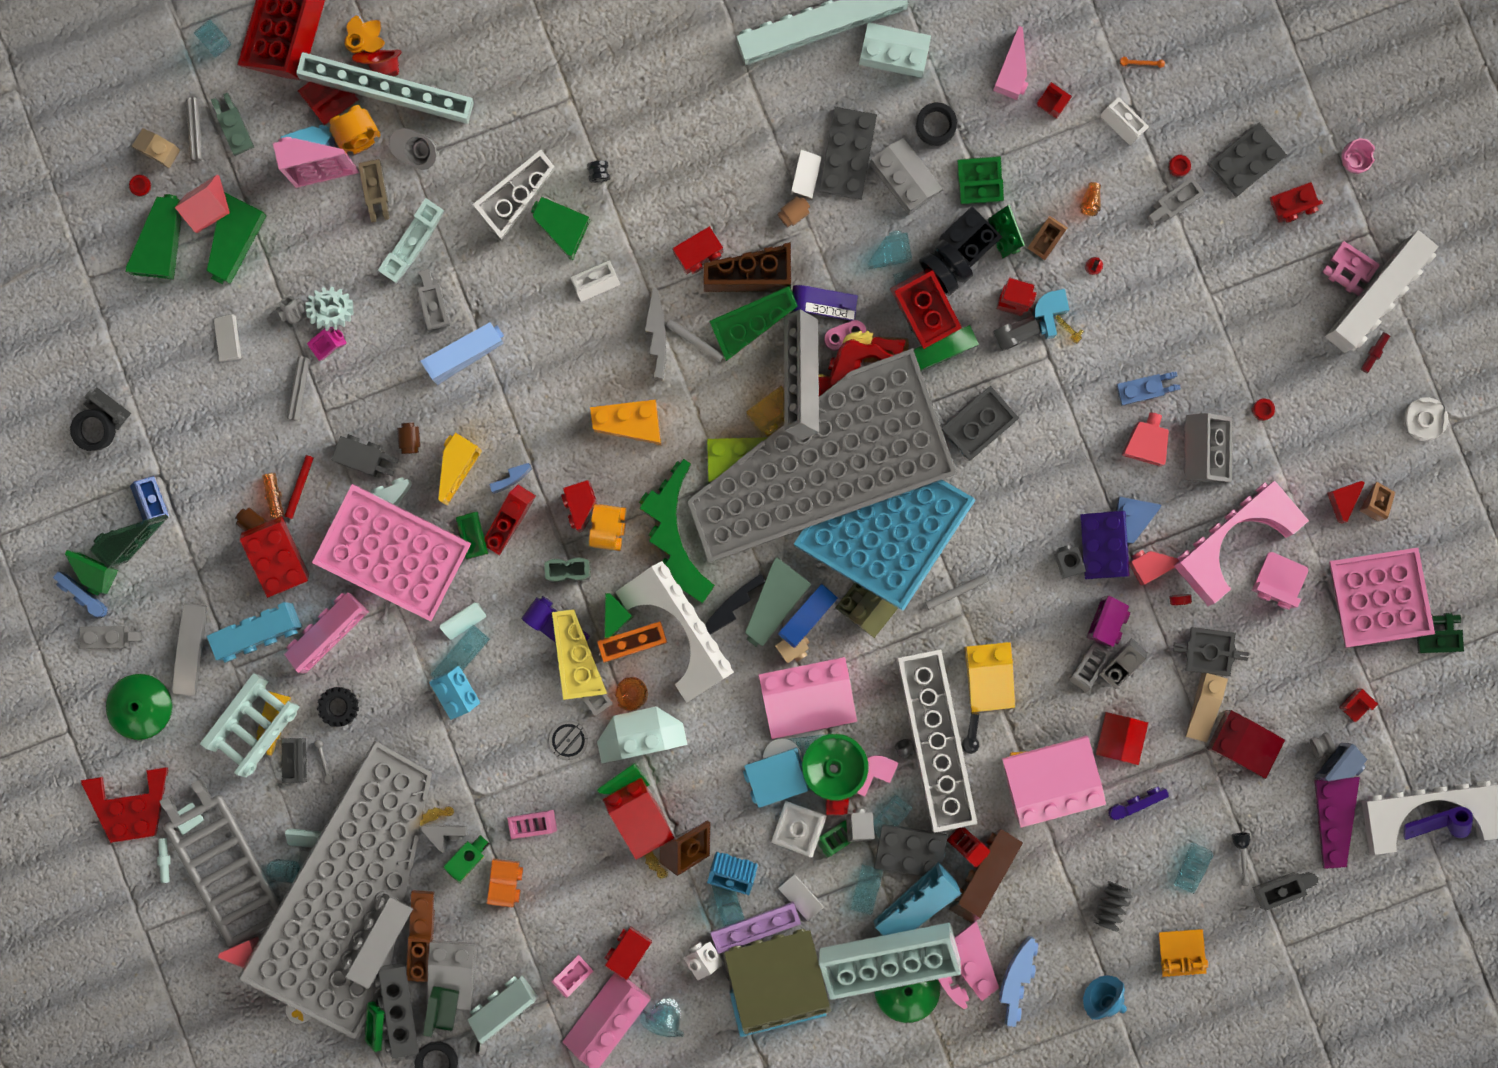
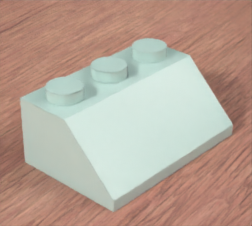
[859,22,931,78]
[468,976,538,1044]

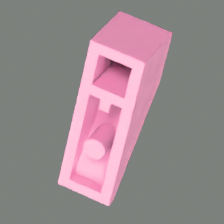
[993,26,1028,100]

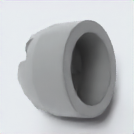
[470,1037,488,1056]

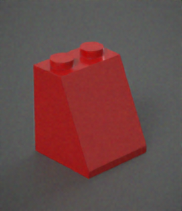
[602,778,675,860]

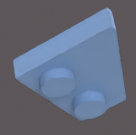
[1116,497,1161,544]

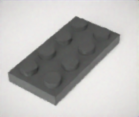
[819,107,877,200]

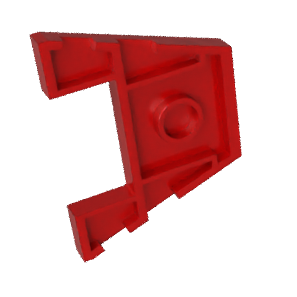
[81,767,169,843]

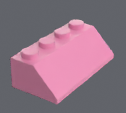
[284,592,369,673]
[562,972,651,1068]

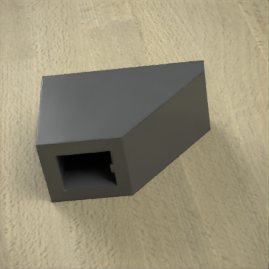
[1100,638,1148,689]

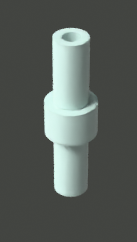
[157,838,171,883]

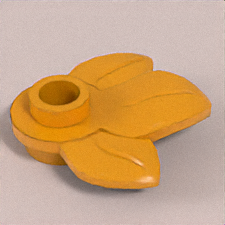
[345,15,385,53]

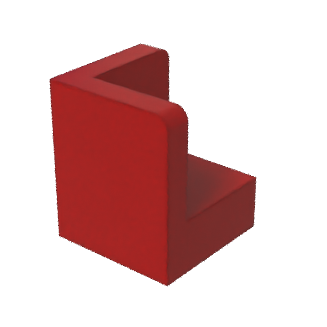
[1037,82,1072,119]
[1339,689,1378,722]

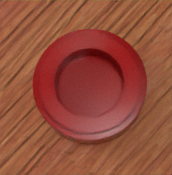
[1168,155,1191,178]
[1252,398,1275,421]
[1169,594,1192,605]

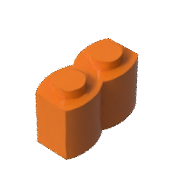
[487,859,523,907]

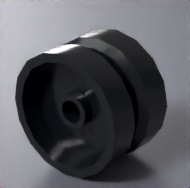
[919,240,973,296]

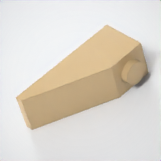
[1185,673,1228,742]

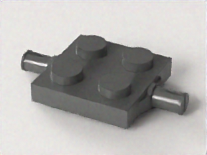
[1173,627,1249,676]

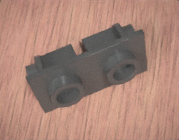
[84,387,131,430]

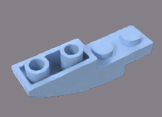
[999,936,1038,1027]

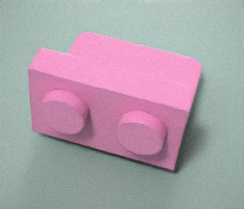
[1252,552,1308,610]

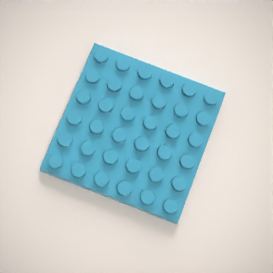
[794,480,975,611]

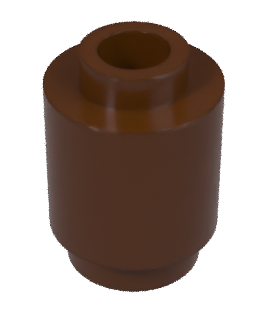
[397,423,421,454]
[235,507,266,531]

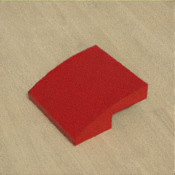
[297,82,359,126]

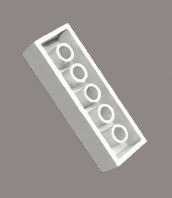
[1325,230,1439,353]

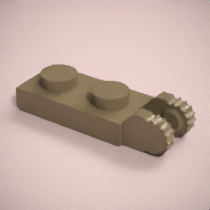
[358,159,390,223]

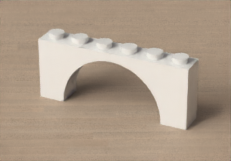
[616,561,734,703]
[1362,780,1498,855]

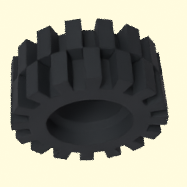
[317,687,359,727]

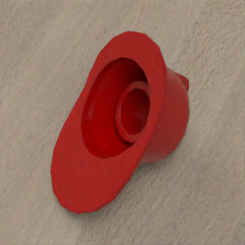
[352,49,402,77]

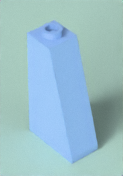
[421,322,504,385]

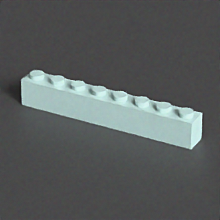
[736,0,908,66]
[297,52,474,124]

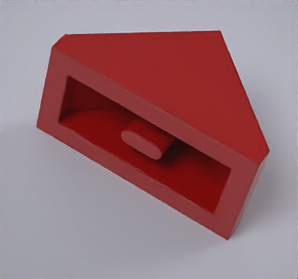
[1327,481,1365,524]

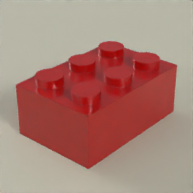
[239,516,309,598]

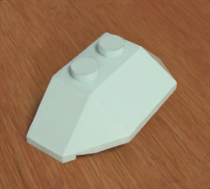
[597,706,687,763]

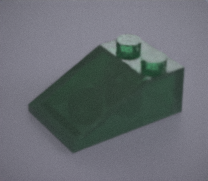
[89,514,169,568]

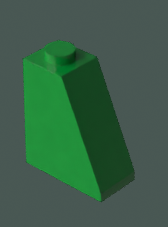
[531,196,590,260]

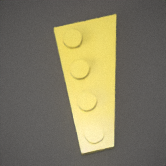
[552,609,607,700]

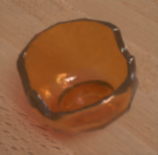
[615,677,648,711]

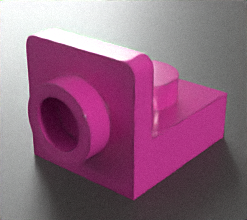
[307,326,347,361]

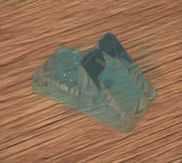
[194,19,231,57]

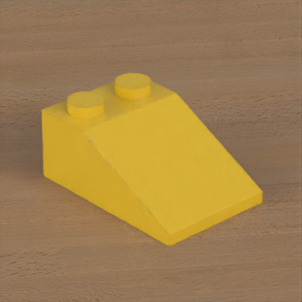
[438,432,482,506]
[964,642,1015,712]

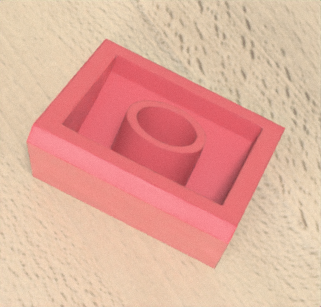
[175,175,230,233]
[218,936,259,967]

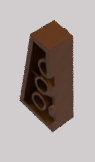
[704,242,791,292]
[949,829,1023,923]

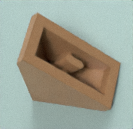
[1027,216,1067,260]
[1359,482,1395,522]

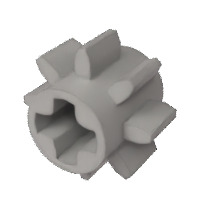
[276,296,306,324]

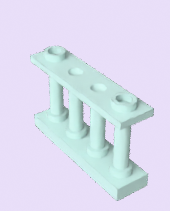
[200,673,300,778]

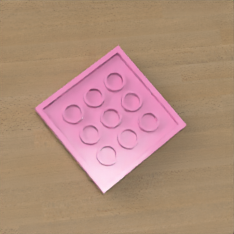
[1329,548,1435,648]

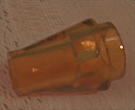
[1079,182,1101,216]

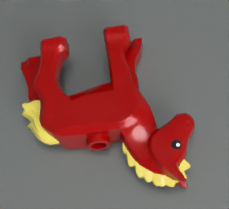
[819,331,906,397]

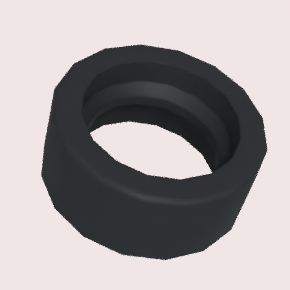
[915,102,957,146]
[70,409,116,451]
[414,1041,458,1068]

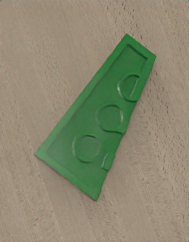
[709,286,798,361]

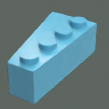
[207,602,302,663]
[874,862,961,936]

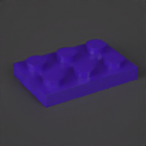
[1080,511,1130,580]

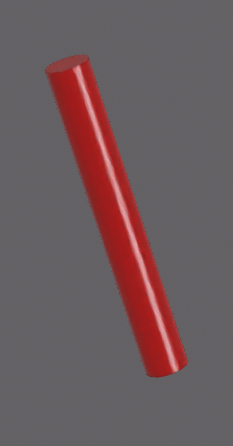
[284,455,314,519]

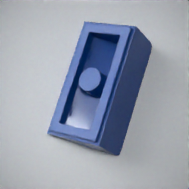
[130,476,169,526]

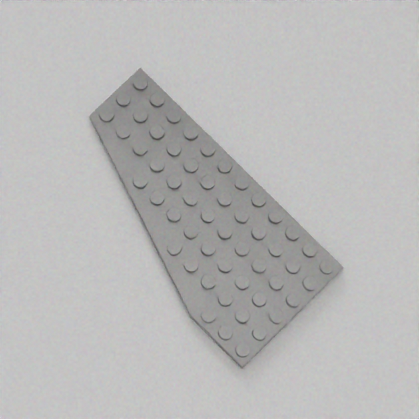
[688,349,957,563]
[238,741,432,1039]

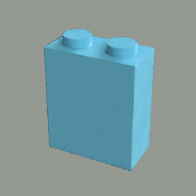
[743,747,811,808]

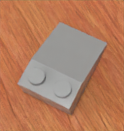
[427,940,477,1010]

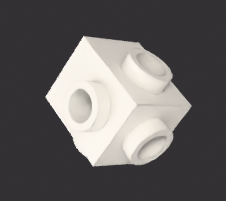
[684,941,724,981]

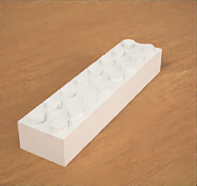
[896,650,978,833]

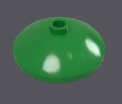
[106,674,173,740]
[802,734,869,801]
[874,979,940,1023]

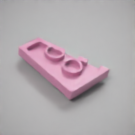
[954,921,999,1001]

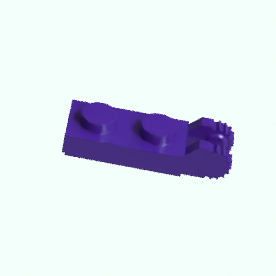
[1108,786,1169,820]

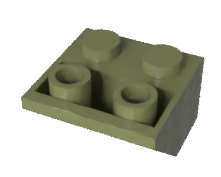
[835,583,898,638]

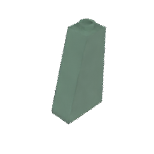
[745,557,811,647]

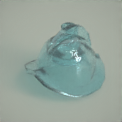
[640,998,684,1037]

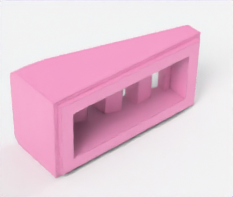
[507,810,557,839]

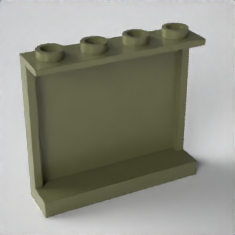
[724,929,831,1034]

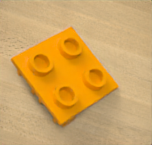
[1159,929,1208,977]

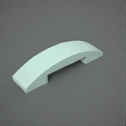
[378,198,444,283]

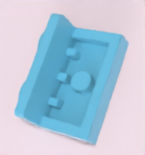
[429,666,480,720]

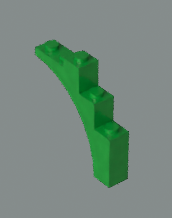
[639,459,715,604]

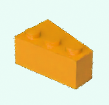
[590,400,661,445]

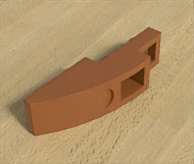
[407,890,435,982]

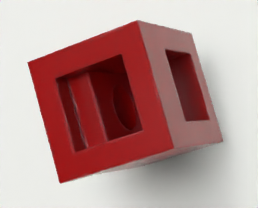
[825,798,849,815]

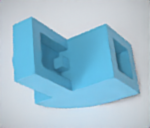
[1032,289,1069,339]

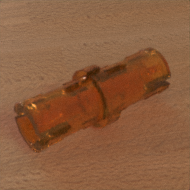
[262,473,285,519]

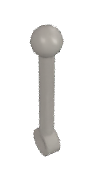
[380,600,391,624]
[314,740,333,784]

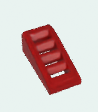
[947,827,990,867]

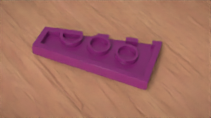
[1314,777,1360,869]

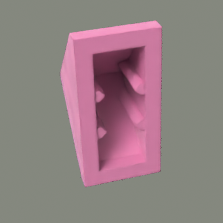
[551,955,593,998]

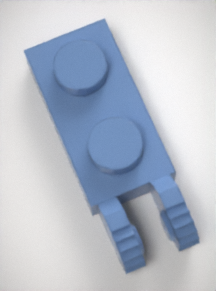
[1116,372,1181,406]
[53,572,108,617]

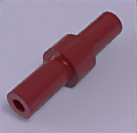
[1361,332,1391,373]

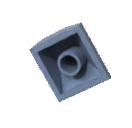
[1314,742,1367,781]

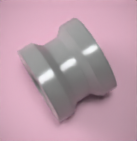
[1310,732,1336,759]

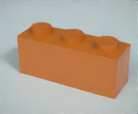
[597,621,668,663]

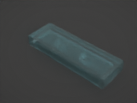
[430,625,490,678]

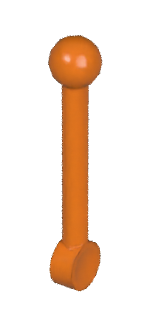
[1120,57,1165,68]

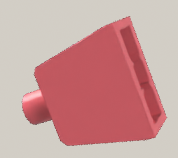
[1121,412,1169,467]

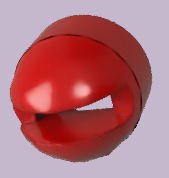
[1085,257,1103,275]

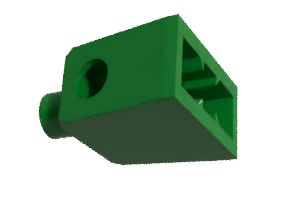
[443,835,490,884]

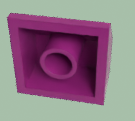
[1086,596,1131,647]

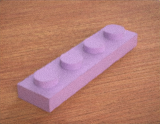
[710,902,801,954]

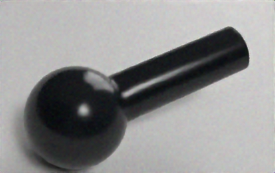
[962,712,980,754]

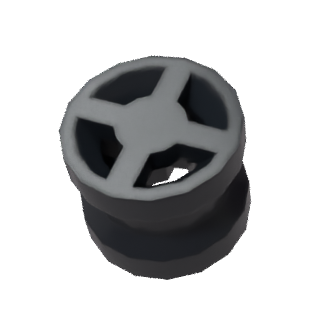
[587,160,610,183]

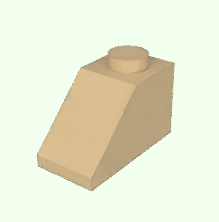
[131,128,180,169]

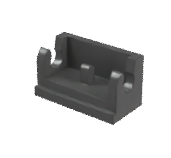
[281,738,307,783]

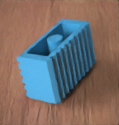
[707,852,758,895]

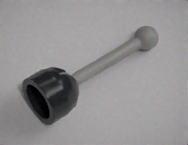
[1232,832,1250,886]

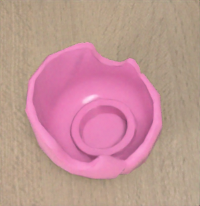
[1341,138,1375,174]

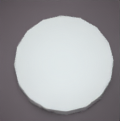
[1403,397,1449,441]

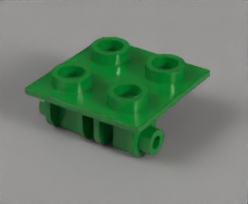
[988,204,1025,259]

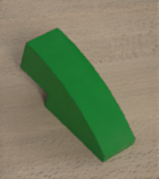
[913,325,979,371]

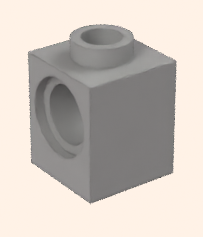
[846,809,875,842]

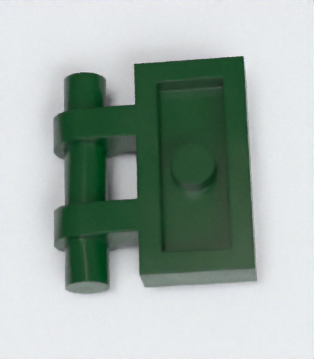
[1417,613,1464,654]

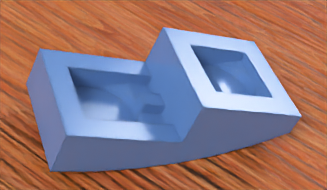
[489,463,532,494]

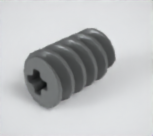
[1093,881,1133,932]

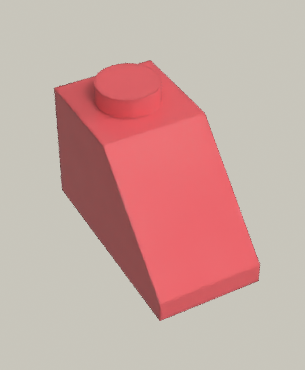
[1129,550,1179,585]

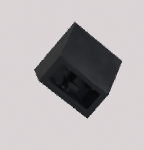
[939,206,1002,267]

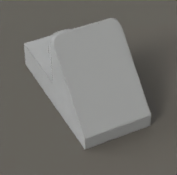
[421,825,468,853]

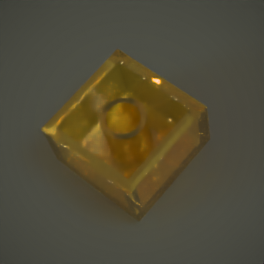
[746,386,784,437]

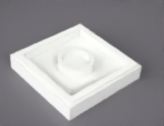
[771,801,827,858]

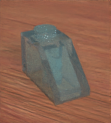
[867,231,912,270]

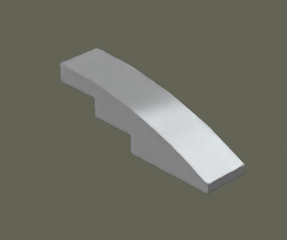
[645,288,666,381]
[173,603,207,696]

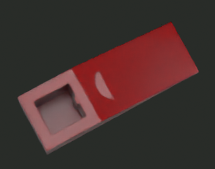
[485,485,536,556]

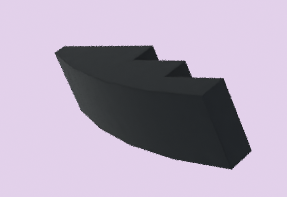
[705,574,765,635]

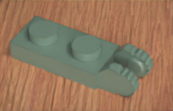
[211,92,254,156]

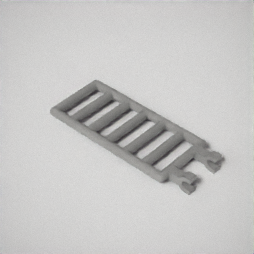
[159,779,280,948]

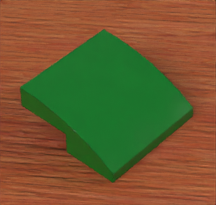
[957,156,1004,204]

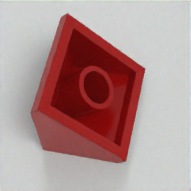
[1095,712,1149,765]

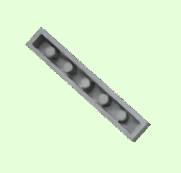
[784,309,819,440]

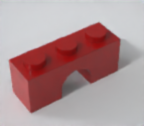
[996,277,1037,316]

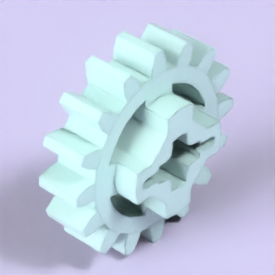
[305,287,354,331]

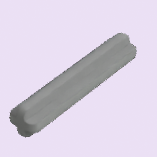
[186,97,203,162]
[287,357,310,421]

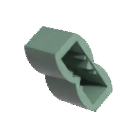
[544,558,591,582]

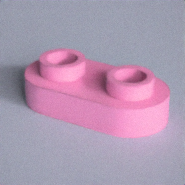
[824,320,866,351]

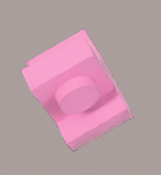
[857,755,898,796]

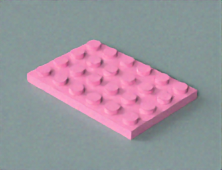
[312,484,471,621]

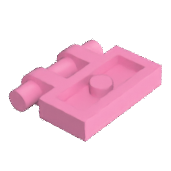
[1322,241,1380,296]

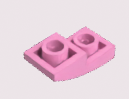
[938,977,969,1009]

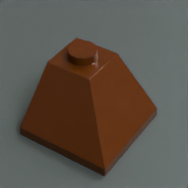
[660,820,710,876]

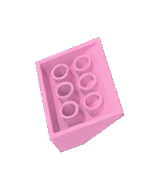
[273,137,359,188]
[759,657,857,739]
[1002,736,1106,828]

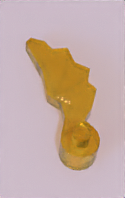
[1055,314,1084,344]
[419,806,454,826]
[644,851,668,879]

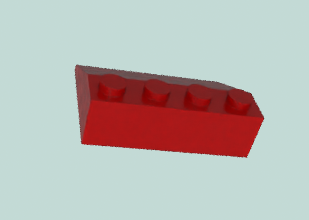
[237,0,325,81]

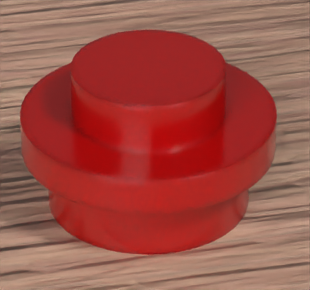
[129,175,151,197]

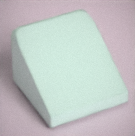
[177,802,204,836]

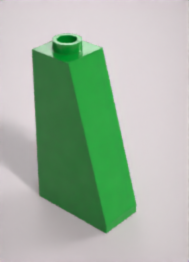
[207,192,267,285]
[125,194,182,280]

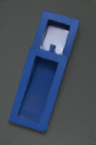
[778,584,838,648]

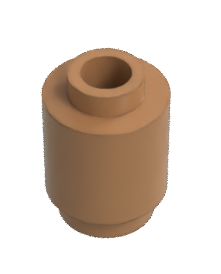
[777,196,810,228]

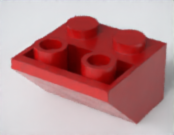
[561,480,597,533]

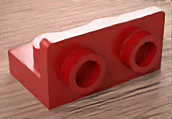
[1269,182,1324,223]

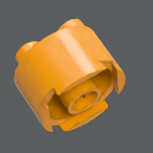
[329,105,380,155]
[589,504,626,551]

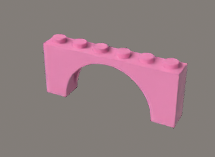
[1174,481,1309,606]

